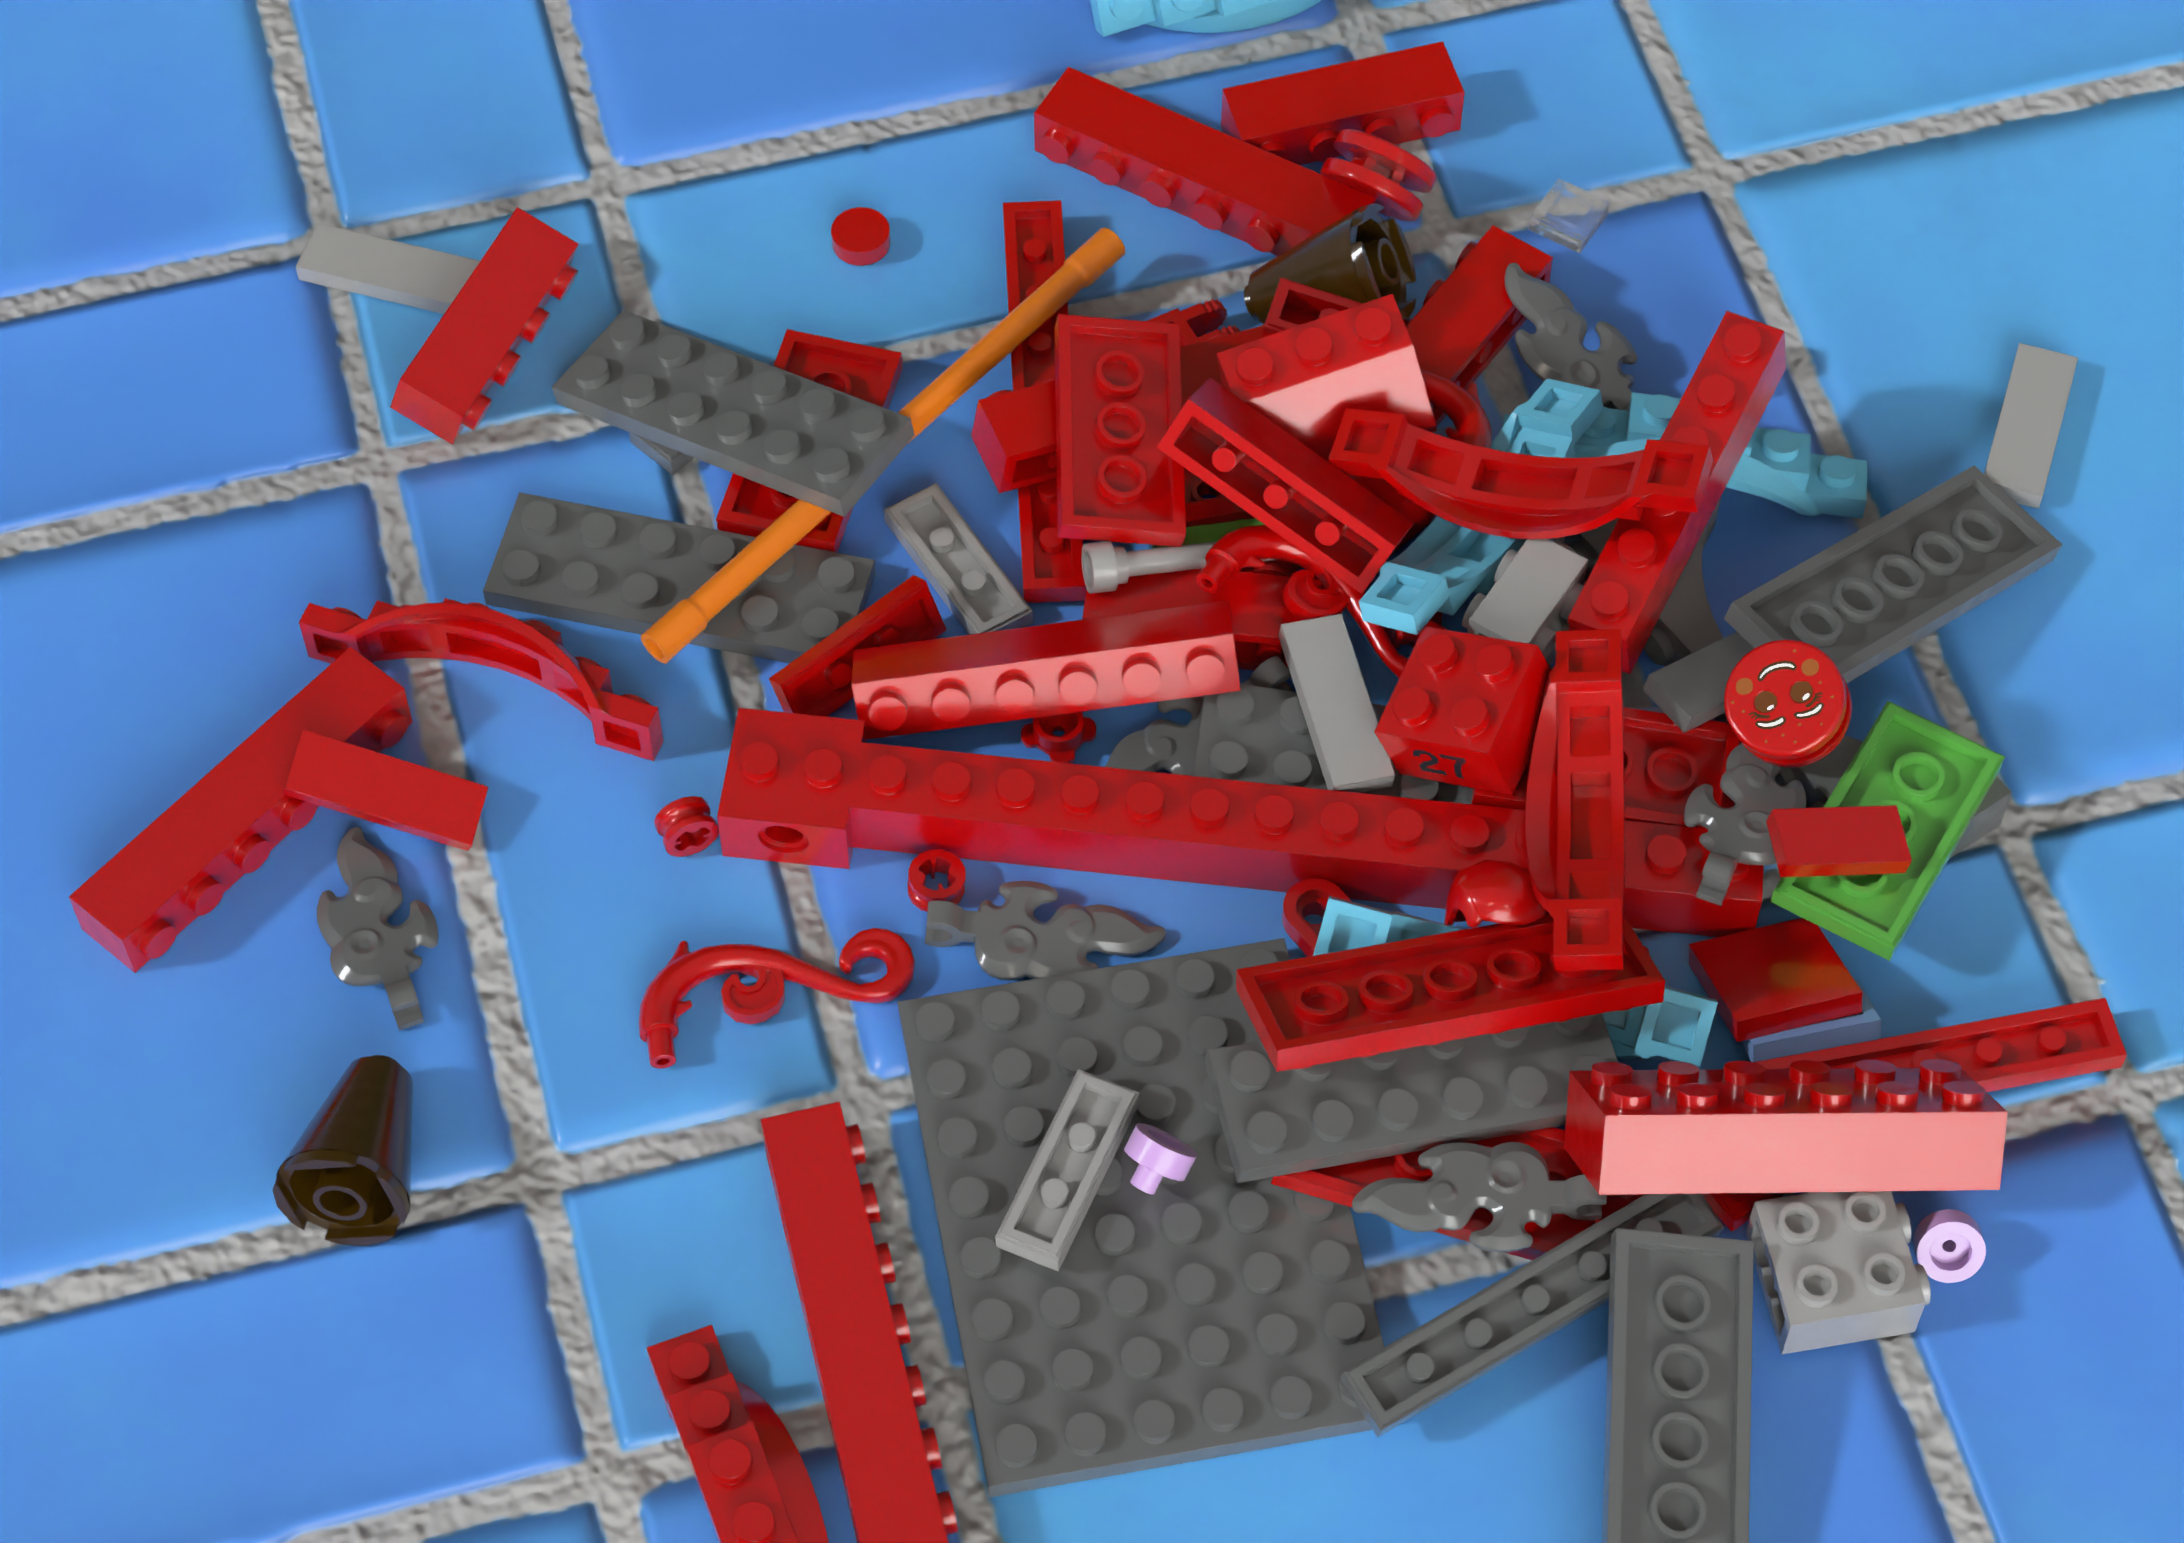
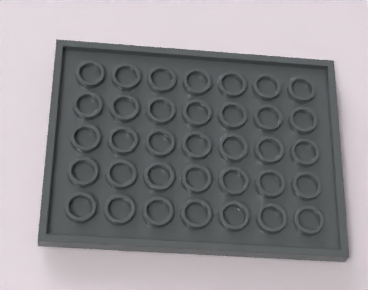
[898,938,1384,1497]

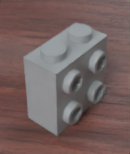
[1462,539,1588,670]
[1746,1191,1931,1355]

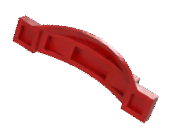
[1329,408,1713,539]
[299,598,664,761]
[1525,629,1625,971]
[646,1325,829,1543]

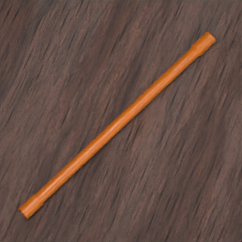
[641,228,1125,664]

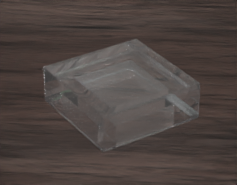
[1529,178,1610,254]

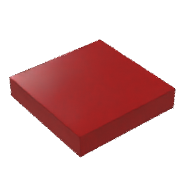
[1688,918,1863,1042]

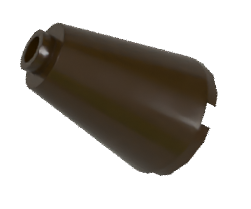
[1244,203,1416,324]
[272,1055,413,1246]

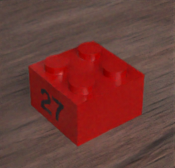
[1374,626,1551,796]

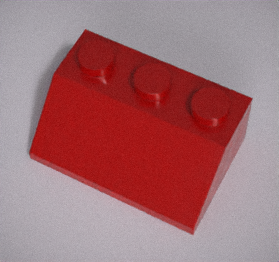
[1216,294,1437,463]

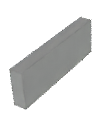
[296,223,480,314]
[1984,343,2078,509]
[884,483,1033,635]
[1278,614,1395,793]
[995,1069,1140,1271]

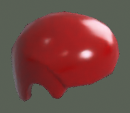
[1444,860,1547,927]

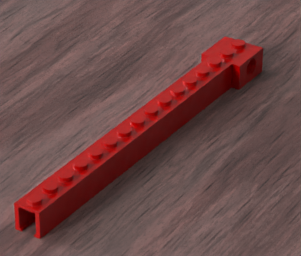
[717,708,1764,937]

